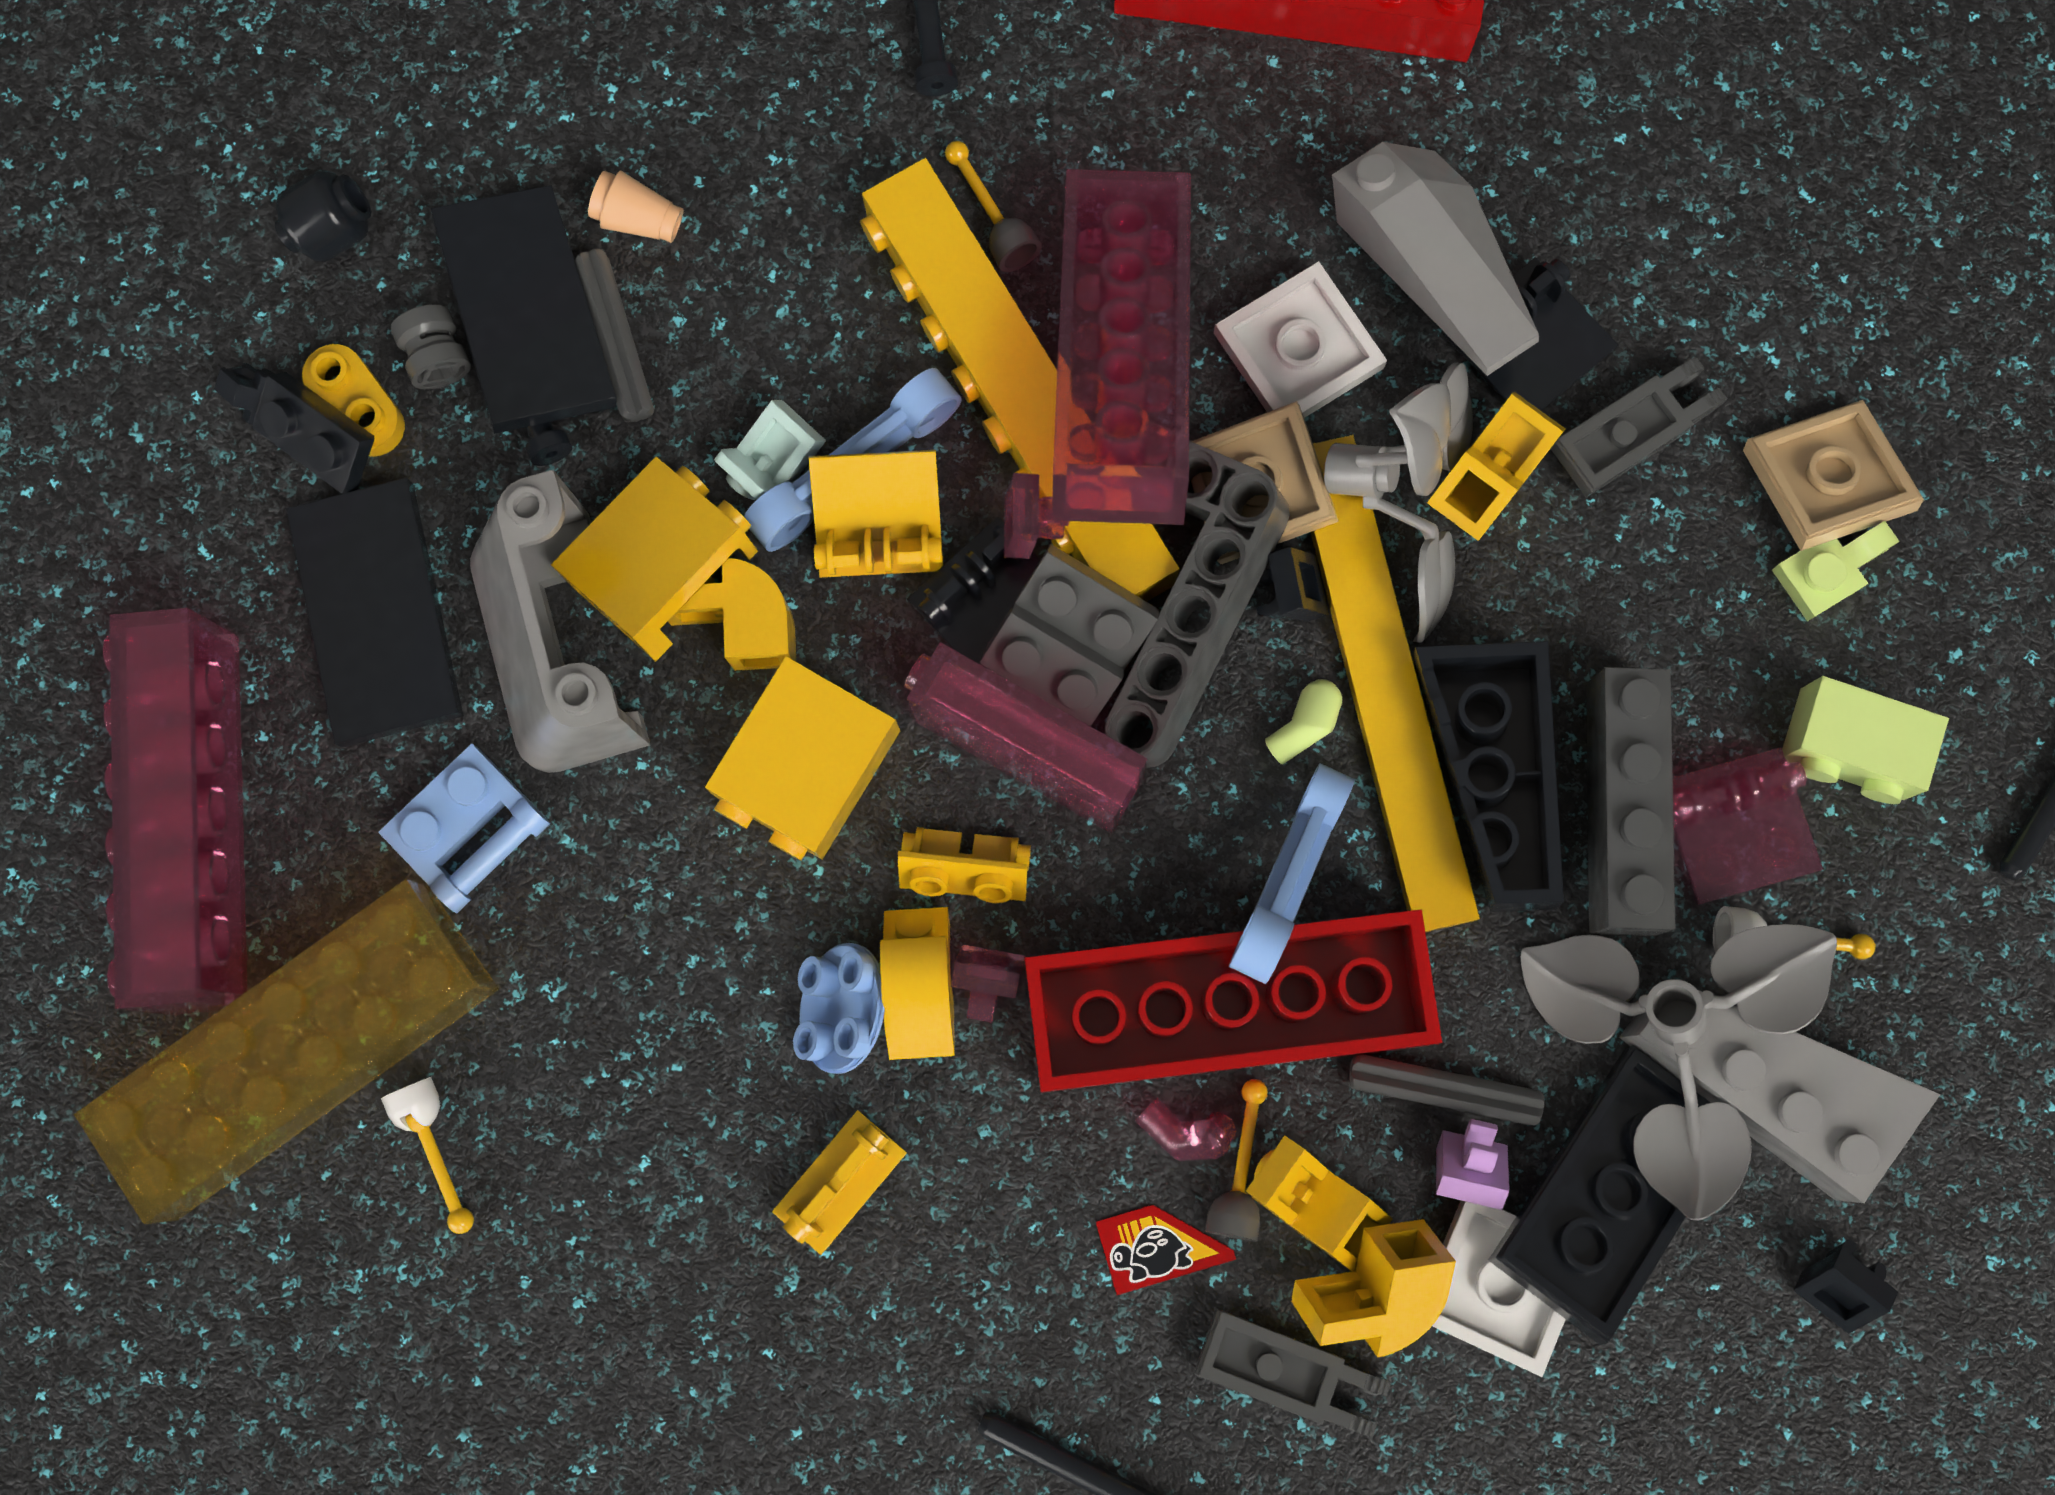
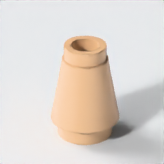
[588,170,684,243]

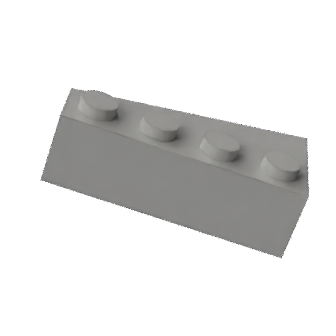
[1619,990,1941,1203]

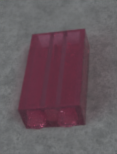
[904,642,1148,833]

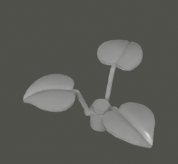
[1324,363,1473,643]
[1521,924,1837,1221]

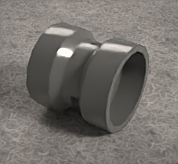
[391,305,471,390]

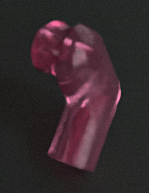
[1135,1097,1236,1161]

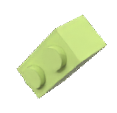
[1780,676,1949,804]

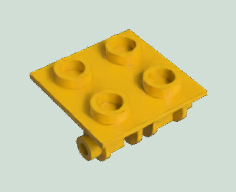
[809,450,943,578]

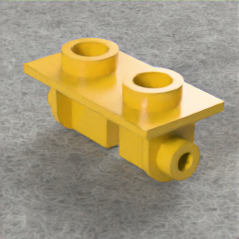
[898,827,1031,903]
[772,1110,907,1255]

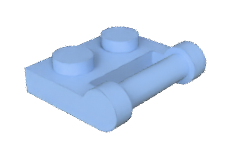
[378,743,551,913]

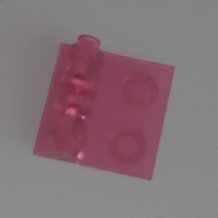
[1673,748,1823,905]

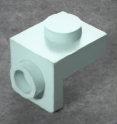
[714,400,826,500]

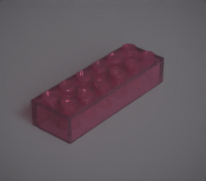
[1052,169,1191,525]
[103,608,248,1015]

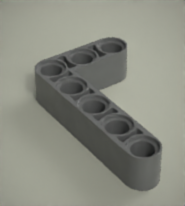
[1105,423,1290,768]

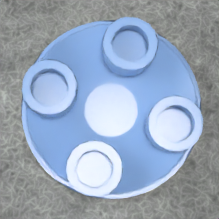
[793,943,885,1074]

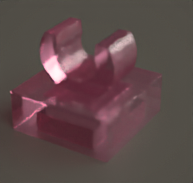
[1004,473,1069,559]
[951,944,1025,1023]

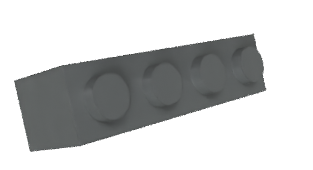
[1586,667,1675,936]

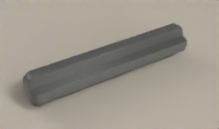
[575,249,654,423]
[1348,1054,1544,1126]

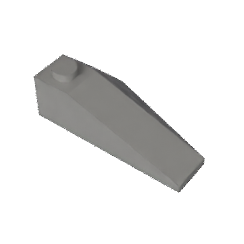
[1332,142,1539,376]

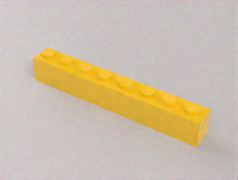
[860,158,1180,602]

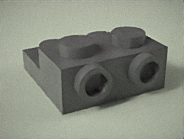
[980,544,1160,728]

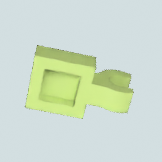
[1772,521,1900,622]

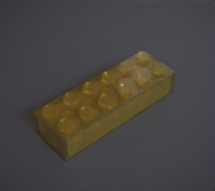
[74,879,499,1224]

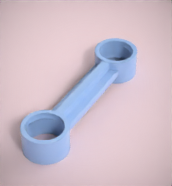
[744,368,962,552]
[1228,763,1355,984]

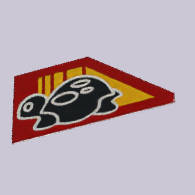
[1096,1205,1236,1295]

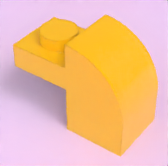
[1427,392,1565,541]
[668,558,796,671]
[880,907,955,1060]
[1246,1135,1392,1271]
[1291,1219,1456,1358]

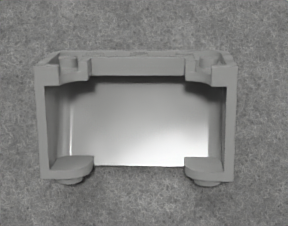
[470,470,650,773]

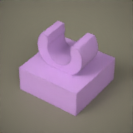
[1436,1119,1509,1210]

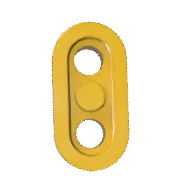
[302,344,405,457]

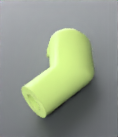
[1265,679,1342,764]

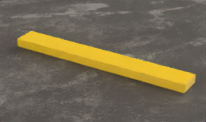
[1310,435,1480,932]

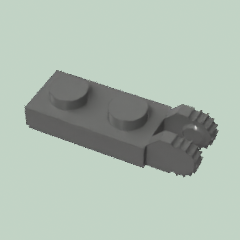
[1551,357,1728,498]
[1194,1308,1391,1438]

